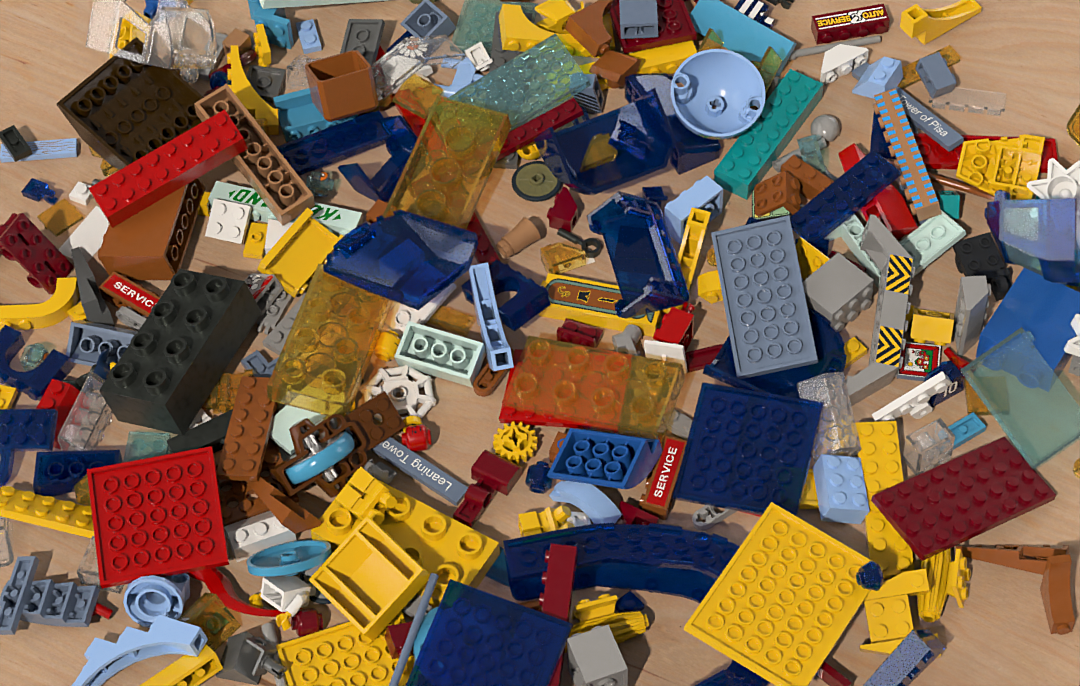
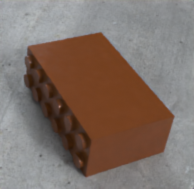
[98,177,206,280]

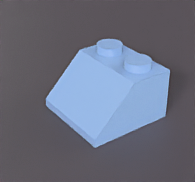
[852,56,903,99]

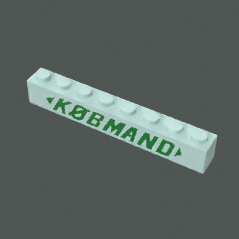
[208,181,363,241]

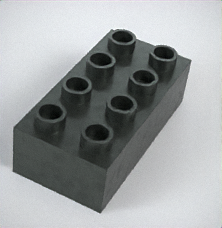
[99,269,262,436]

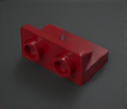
[557,318,603,352]

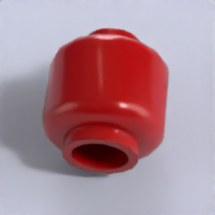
[402,424,432,452]

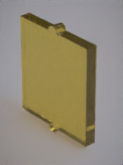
[37,198,84,237]

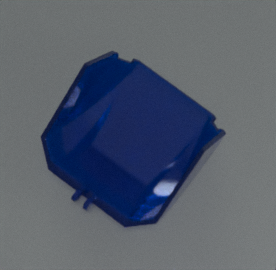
[534,88,677,195]

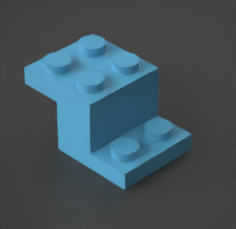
[248,0,294,50]

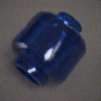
[525,461,553,494]

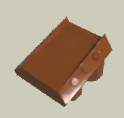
[589,50,641,89]

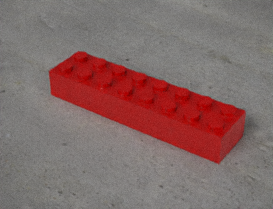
[89,109,248,228]

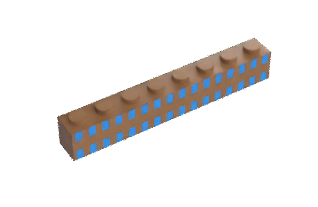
[873,88,942,222]

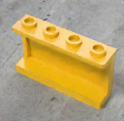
[257,207,344,298]

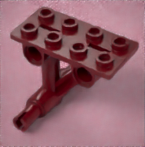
[0,213,74,294]

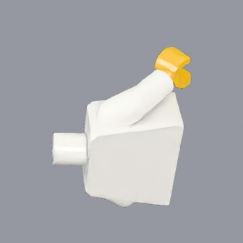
[249,576,316,631]

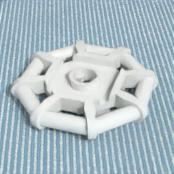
[361,365,436,423]

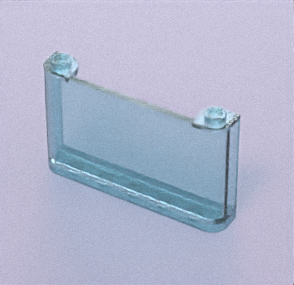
[960,327,1080,471]

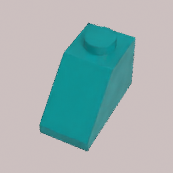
[936,190,960,220]

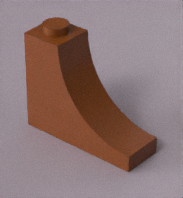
[565,0,613,58]
[1040,554,1075,635]

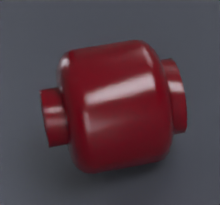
[291,608,323,637]

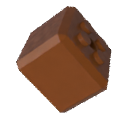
[305,50,379,122]

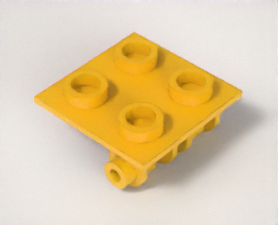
[796,237,830,281]

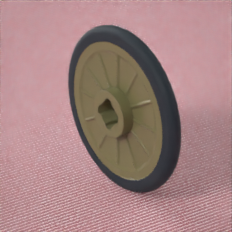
[512,161,562,202]

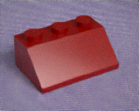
[26,379,93,451]

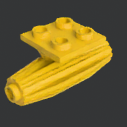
[917,548,971,623]
[565,594,649,653]

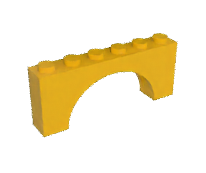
[499,4,615,58]

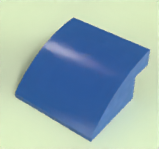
[547,428,663,489]

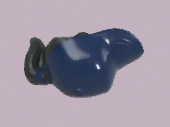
[62,348,110,396]

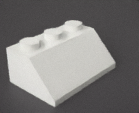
[224,511,297,562]

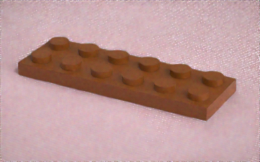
[216,376,283,482]

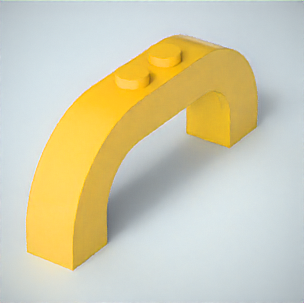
[0,277,80,331]

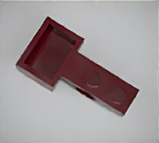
[453,450,523,528]

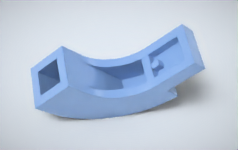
[549,481,622,529]

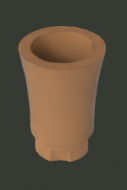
[496,217,541,259]

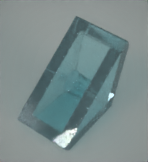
[797,134,826,173]

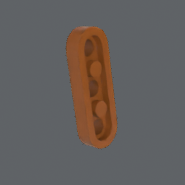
[473,348,514,397]

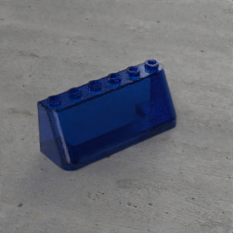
[625,73,721,175]

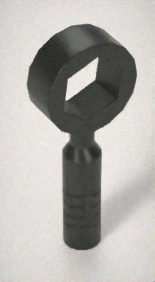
[557,228,601,258]

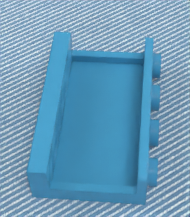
[273,88,359,142]

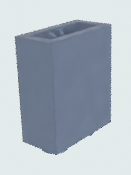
[619,0,658,39]

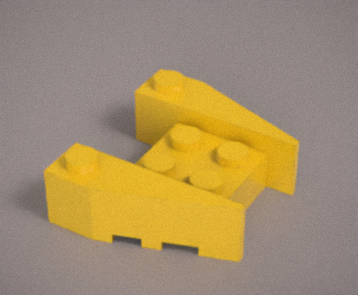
[859,569,941,661]

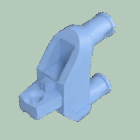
[432,56,488,102]

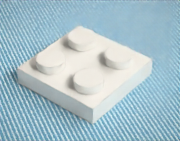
[205,198,252,245]

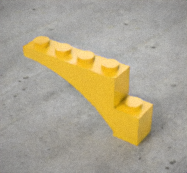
[900,0,982,45]
[227,45,279,135]
[662,207,711,313]

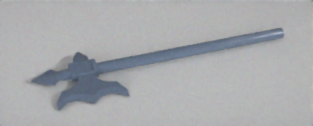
[389,573,439,686]

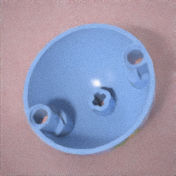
[671,49,765,140]

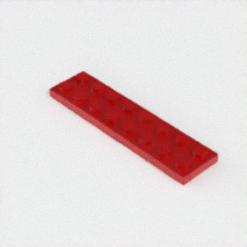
[913,133,1058,173]

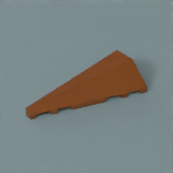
[246,477,322,534]
[955,545,1069,575]

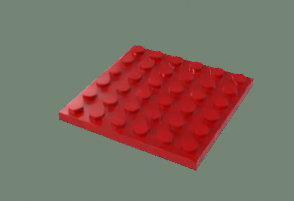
[87,446,229,589]

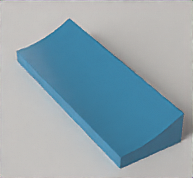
[689,0,797,77]

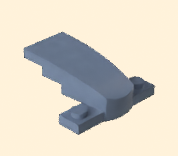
[0,556,100,635]

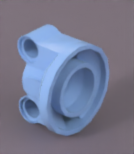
[123,573,190,628]

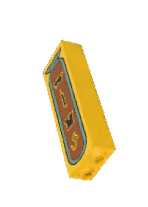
[536,273,664,337]

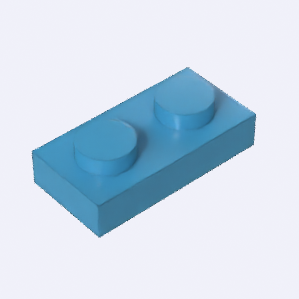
[940,412,986,450]

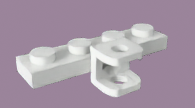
[872,372,952,422]

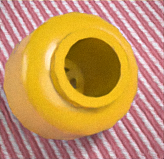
[373,330,401,362]

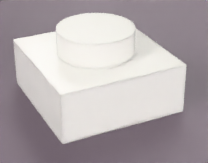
[69,181,93,206]
[567,512,593,535]

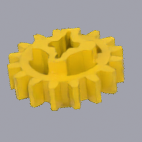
[493,421,538,464]

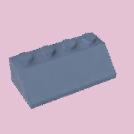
[65,320,138,366]

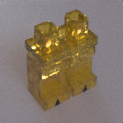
[201,369,254,414]

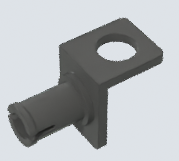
[246,637,287,679]

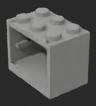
[803,253,874,337]
[567,625,628,686]

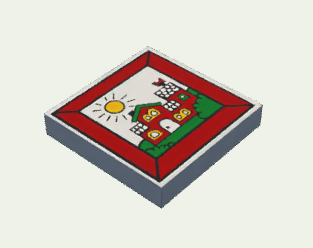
[897,342,941,382]

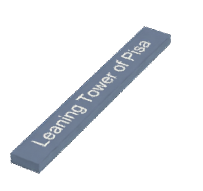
[852,62,964,151]
[335,407,468,506]

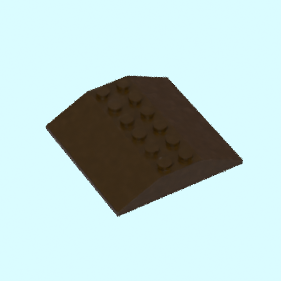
[57,37,204,170]

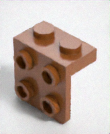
[754,170,801,217]

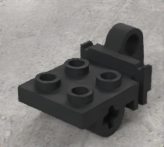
[952,232,1012,301]

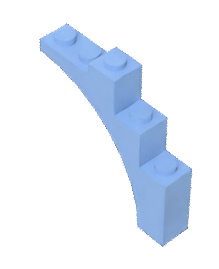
[468,262,514,371]
[71,615,208,686]

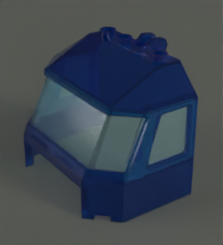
[984,189,1080,288]

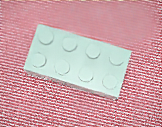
[394,321,486,388]

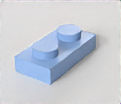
[295,19,322,54]

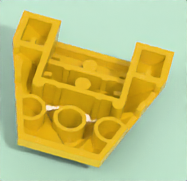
[956,134,1045,207]

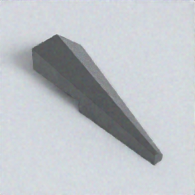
[71,247,115,327]

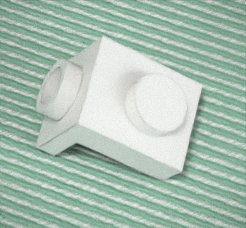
[464,42,493,72]

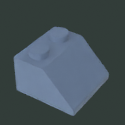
[400,0,456,45]

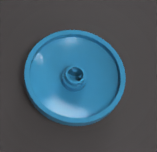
[246,539,332,577]

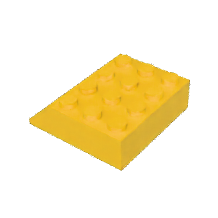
[309,516,430,641]

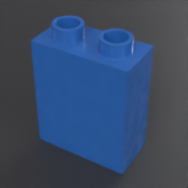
[976,267,1080,392]

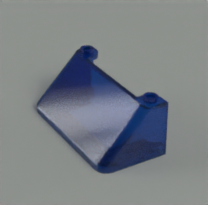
[587,191,690,319]

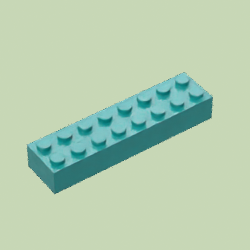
[714,69,823,200]

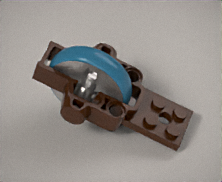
[270,391,406,498]

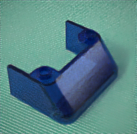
[338,115,430,204]

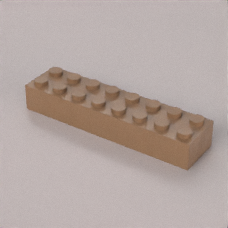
[194,84,315,226]

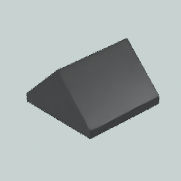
[216,631,264,685]

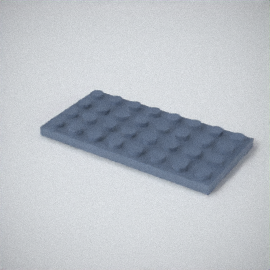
[711,215,818,380]

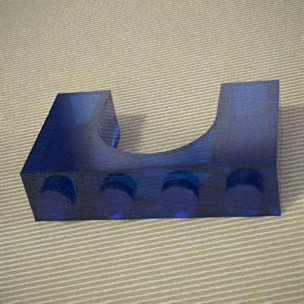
[461,259,551,331]
[0,325,73,401]

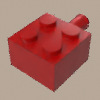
[653,302,695,352]

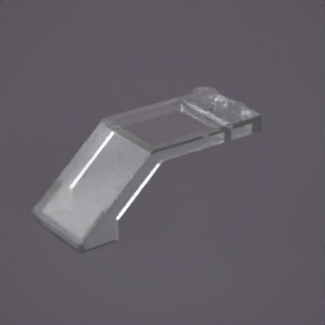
[371,35,466,99]

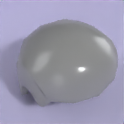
[811,114,840,142]
[364,459,397,485]

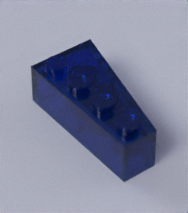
[33,450,123,497]
[863,629,947,686]

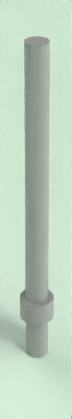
[788,35,881,61]

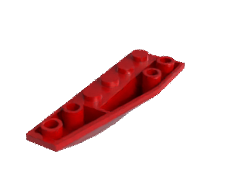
[838,143,918,240]

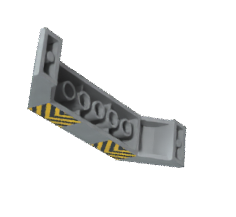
[837,214,915,412]

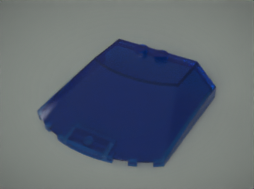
[323,210,478,310]

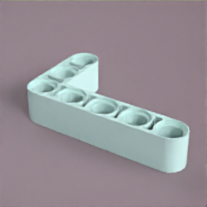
[802,208,881,288]

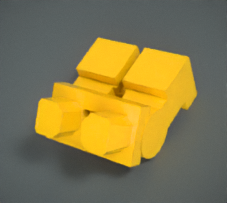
[335,467,398,525]
[518,505,576,559]

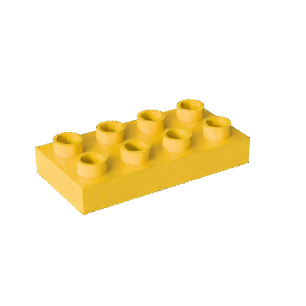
[311,469,500,611]

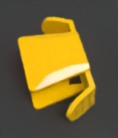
[535,0,584,34]

